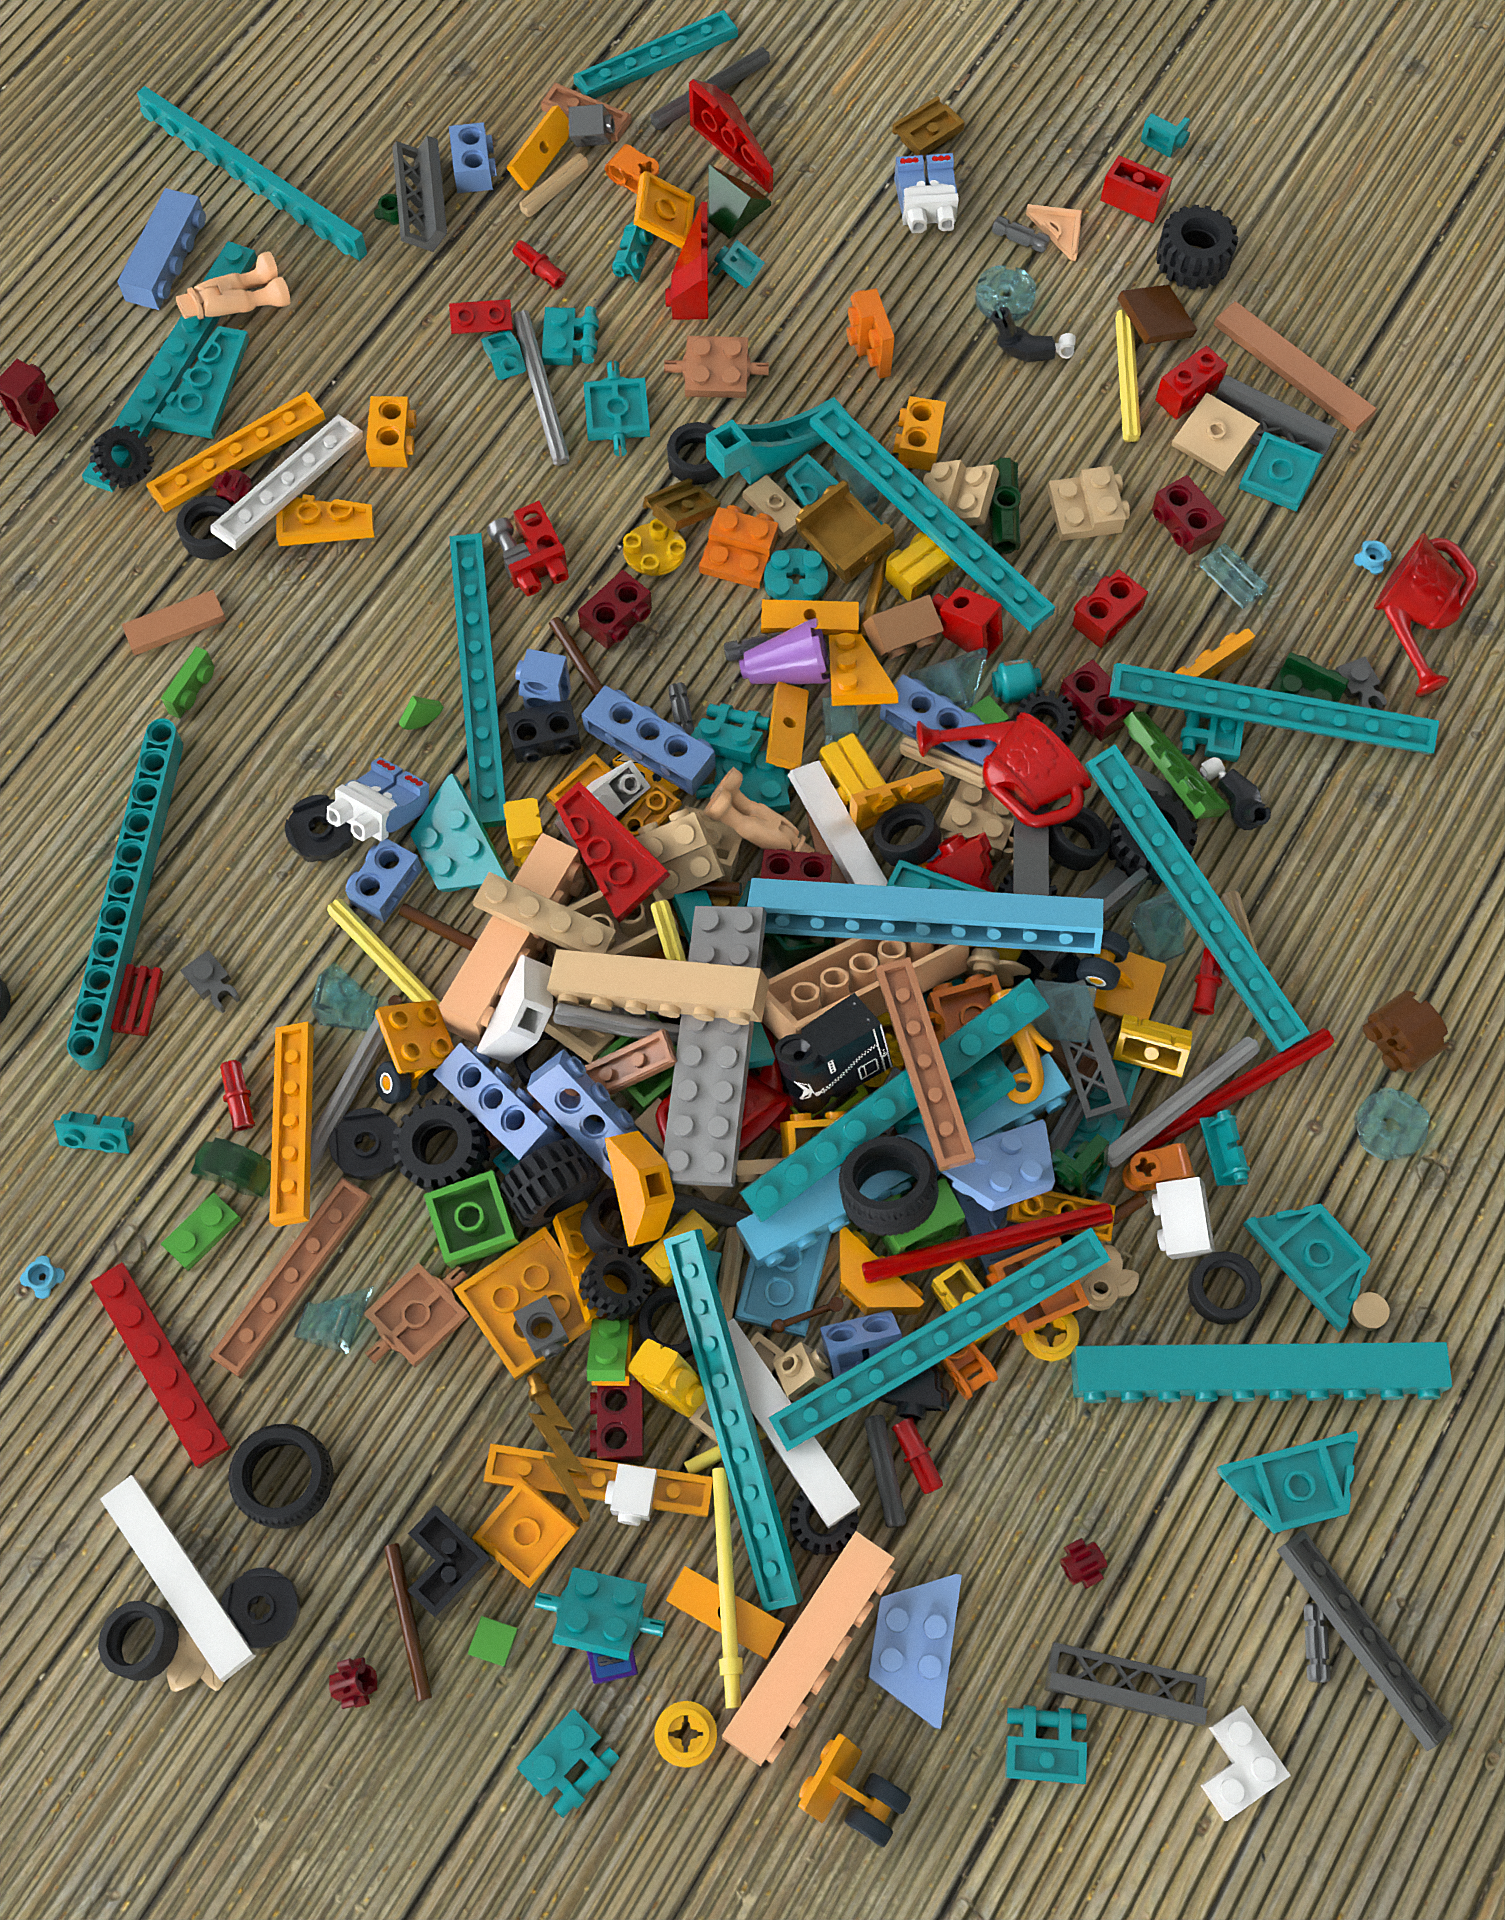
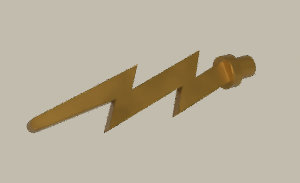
[527,1373,590,1522]

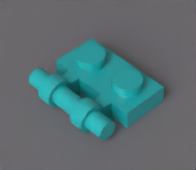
[542,306,599,366]
[691,703,771,764]
[1180,711,1244,762]
[1005,1705,1087,1785]
[517,1708,620,1818]

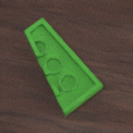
[1123,712,1230,819]

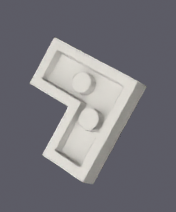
[1201,1705,1291,1821]

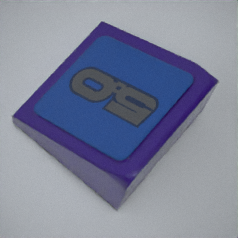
[587,1645,638,1684]

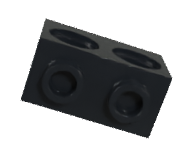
[505,699,581,763]

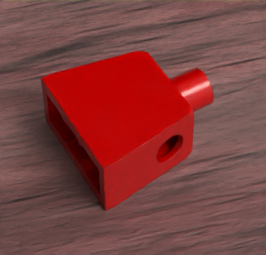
[932,587,1003,663]

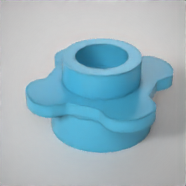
[1353,541,1392,575]
[20,1256,65,1299]

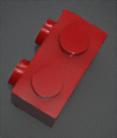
[1100,155,1173,224]

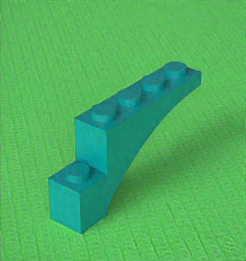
[706,397,851,486]

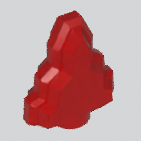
[926,832,995,893]

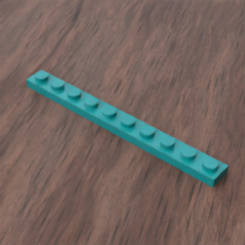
[137,86,367,261]
[82,241,257,493]
[810,401,1055,633]
[449,533,506,828]
[1109,663,1439,754]
[1085,745,1310,1053]
[739,978,1050,1222]
[768,1227,1111,1451]
[663,1229,804,1612]

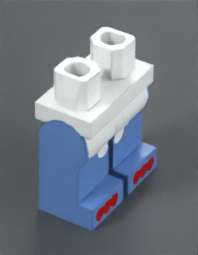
[894,153,959,233]
[327,757,429,842]

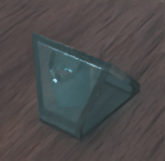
[909,647,988,709]
[1130,891,1187,963]
[311,962,379,1032]
[293,1286,373,1354]

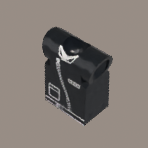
[775,993,893,1115]

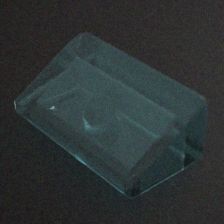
[833,452,879,506]

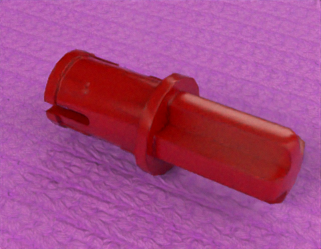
[512,240,567,290]
[1192,947,1223,1015]
[220,1060,255,1132]
[891,1417,943,1494]

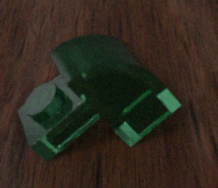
[190,1137,271,1198]

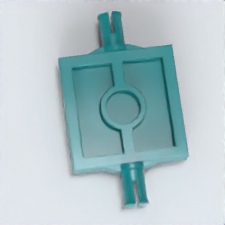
[583,361,650,456]
[696,750,793,813]
[534,1567,666,1660]

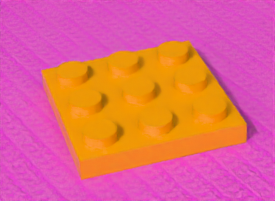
[454,1227,607,1381]

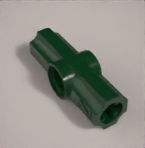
[989,458,1021,554]

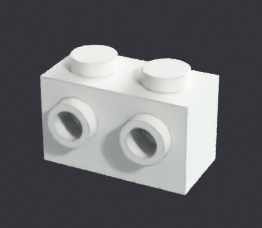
[1152,1177,1215,1260]

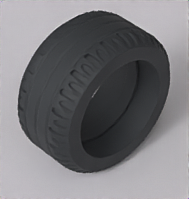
[839,1136,939,1236]
[228,1424,334,1529]

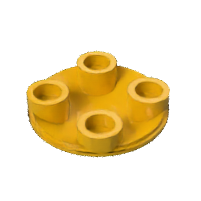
[623,518,686,576]

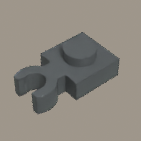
[1335,656,1387,710]
[180,950,240,1013]

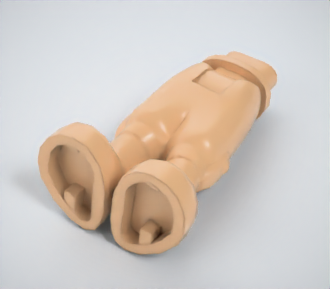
[176,251,290,319]
[703,767,815,853]

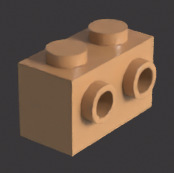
[863,594,944,660]

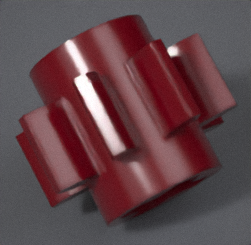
[212,469,252,506]
[1060,1538,1108,1589]
[329,1657,378,1709]

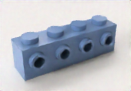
[117,188,206,310]

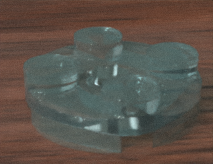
[974,265,1036,323]
[1354,1088,1430,1160]

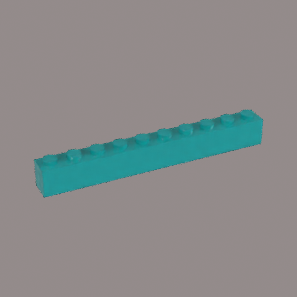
[1071,1342,1453,1403]

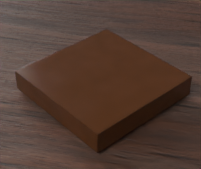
[1117,285,1197,344]

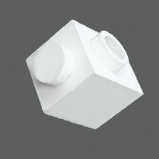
[605,1463,657,1526]

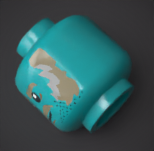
[992,658,1042,704]

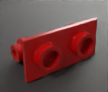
[449,299,513,334]

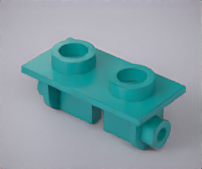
[612,222,654,282]
[1199,1110,1251,1186]
[53,1111,134,1154]

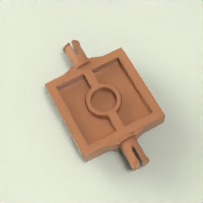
[664,336,769,398]
[364,1262,469,1368]

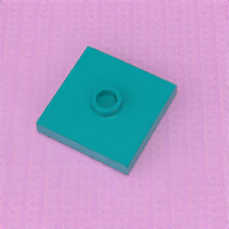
[1238,432,1323,512]

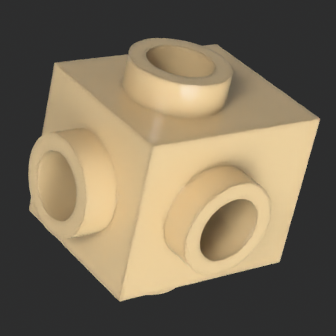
[773,1341,832,1402]

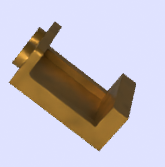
[795,480,895,585]

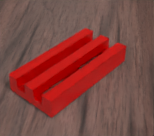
[111,964,164,1037]

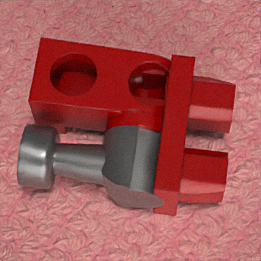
[487,501,569,597]

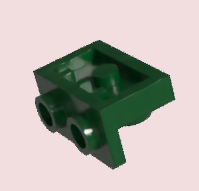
[1270,652,1350,702]
[1052,1133,1109,1198]

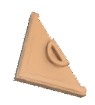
[1026,204,1082,261]

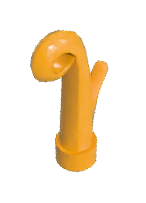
[990,988,1053,1104]

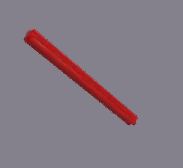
[1130,1028,1335,1159]
[862,1203,1113,1284]

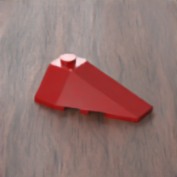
[689,79,774,194]
[665,202,708,320]

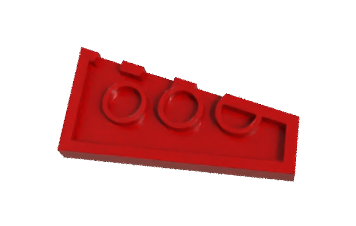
[554,781,670,923]

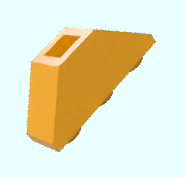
[605,1131,675,1247]
[838,1226,925,1315]

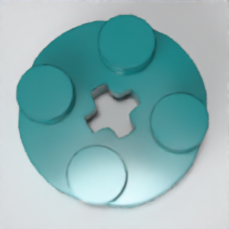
[764,548,828,601]

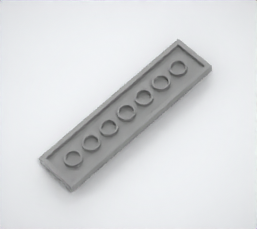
[663,906,767,1187]

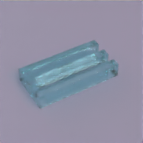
[1199,543,1268,609]

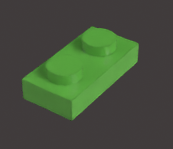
[161,646,215,719]
[161,1192,241,1271]
[587,1319,629,1381]

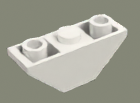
[553,760,651,849]
[476,954,553,1064]

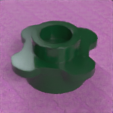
[374,194,408,225]

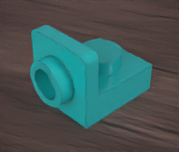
[1140,113,1190,158]
[712,240,765,289]
[481,330,526,380]

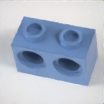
[449,122,497,193]
[515,649,571,709]
[345,838,422,923]
[820,1310,902,1379]

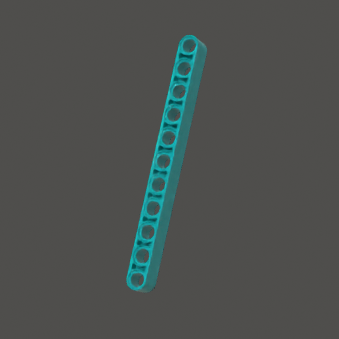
[67,718,184,1071]

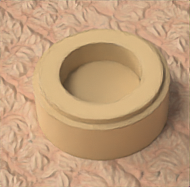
[1350,1292,1390,1331]

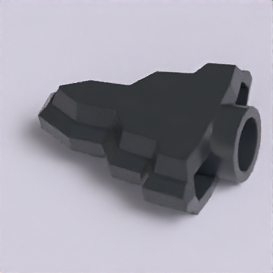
[875,1327,950,1420]

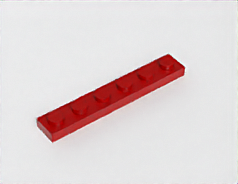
[90,1262,231,1469]

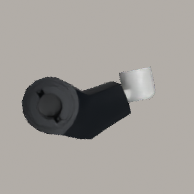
[991,307,1076,362]
[1200,757,1271,830]

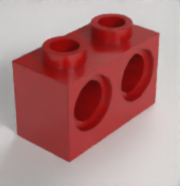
[1155,345,1228,420]
[1072,569,1148,649]

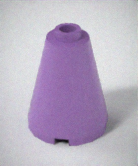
[739,618,831,684]

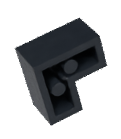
[407,1505,495,1622]

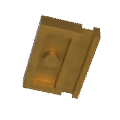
[892,96,965,156]
[642,478,721,532]

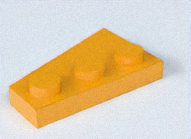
[276,494,375,546]
[829,633,898,706]
[849,768,945,833]
[552,1200,627,1323]

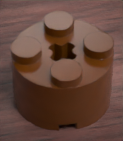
[1363,990,1449,1072]

